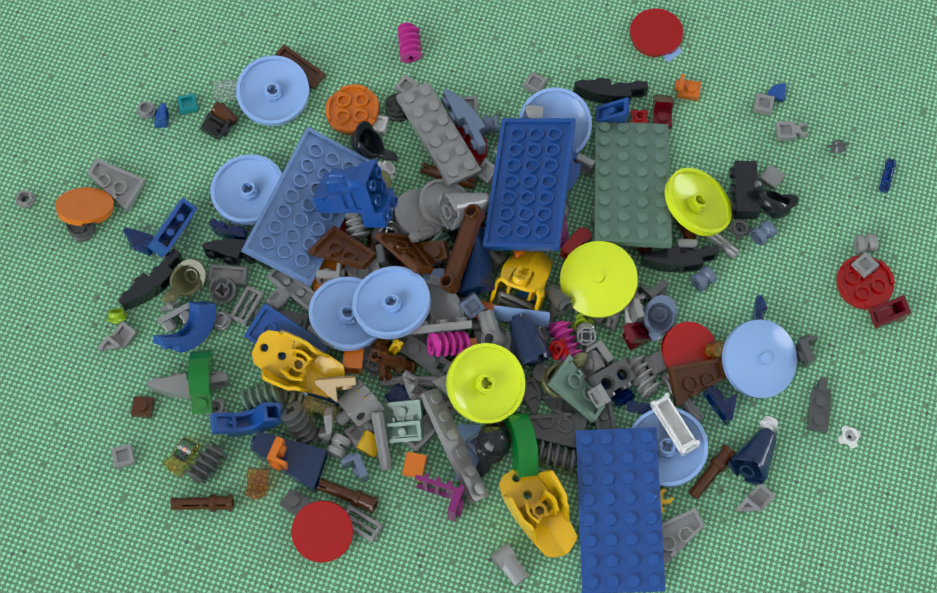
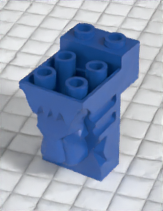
[313,159,398,228]

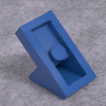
[596,97,629,123]

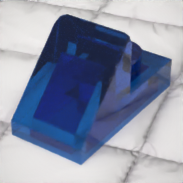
[703,385,737,426]

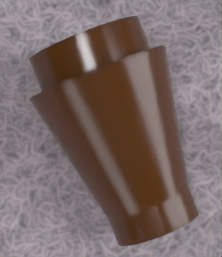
[210,101,239,126]

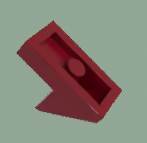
[653,95,674,129]
[868,295,912,329]
[622,322,652,350]

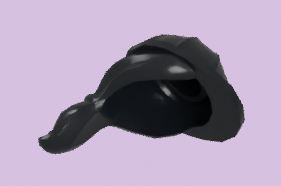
[350,121,398,162]
[753,177,799,219]
[475,423,511,478]

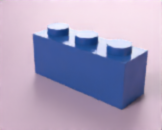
[146,197,198,257]

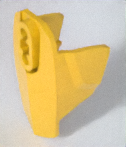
[489,251,552,311]
[252,330,345,398]
[499,470,578,558]

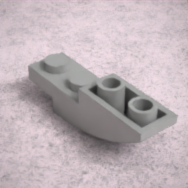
[147,372,231,399]

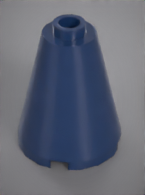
[510,313,552,369]
[729,428,777,485]

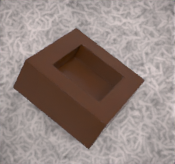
[131,396,155,418]

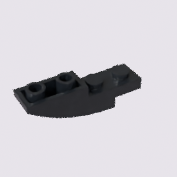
[573,78,648,104]
[202,239,274,270]
[640,245,720,273]
[118,248,183,310]

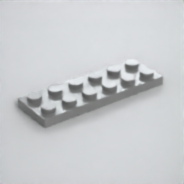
[396,82,481,188]

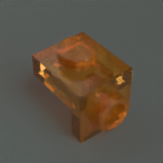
[245,468,269,499]

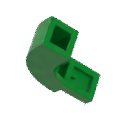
[188,349,214,414]
[501,411,538,478]

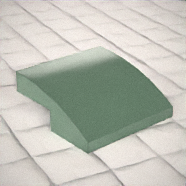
[382,399,424,443]

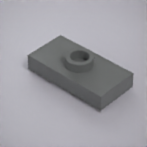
[375,244,398,267]

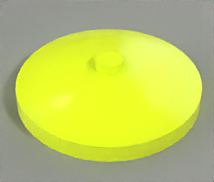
[664,168,732,236]
[560,241,638,318]
[446,343,525,424]

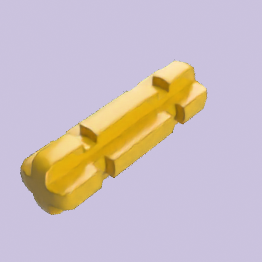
[388,339,404,356]

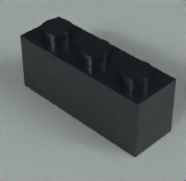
[729,161,760,219]

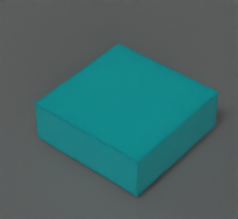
[177,93,199,115]

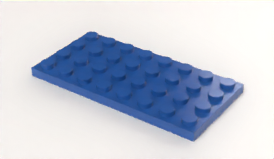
[483,118,576,251]
[576,427,666,593]

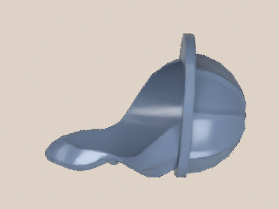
[643,295,677,342]

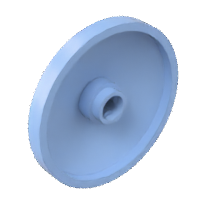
[236,55,310,126]
[519,87,592,154]
[210,154,282,225]
[352,266,431,339]
[309,277,378,351]
[722,320,797,398]
[632,408,708,487]

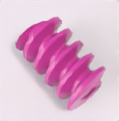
[397,22,423,63]
[547,321,582,362]
[427,331,470,357]

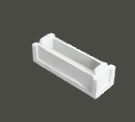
[650,392,700,456]

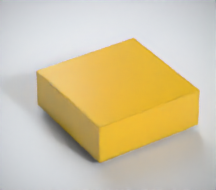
[356,430,377,458]

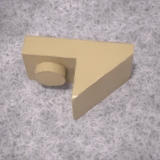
[315,375,357,402]

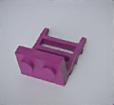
[415,473,464,522]

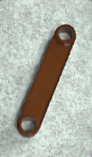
[439,203,485,294]

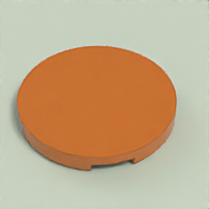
[325,84,380,135]
[55,187,114,226]

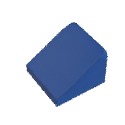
[154,103,169,128]

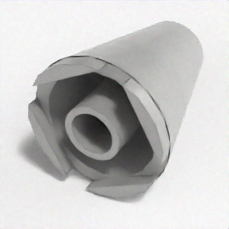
[438,193,490,230]

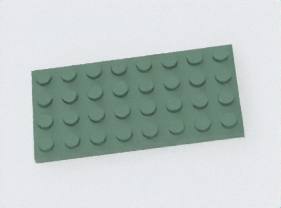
[594,121,672,248]

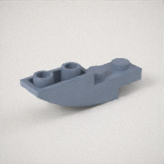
[441,89,486,155]

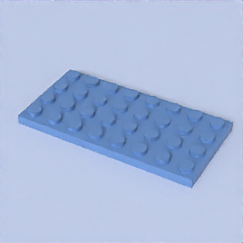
[241,127,371,287]

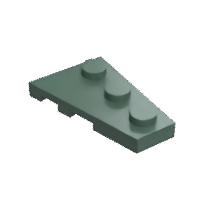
[547,354,605,422]

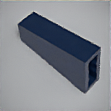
[456,227,495,297]
[250,431,328,493]

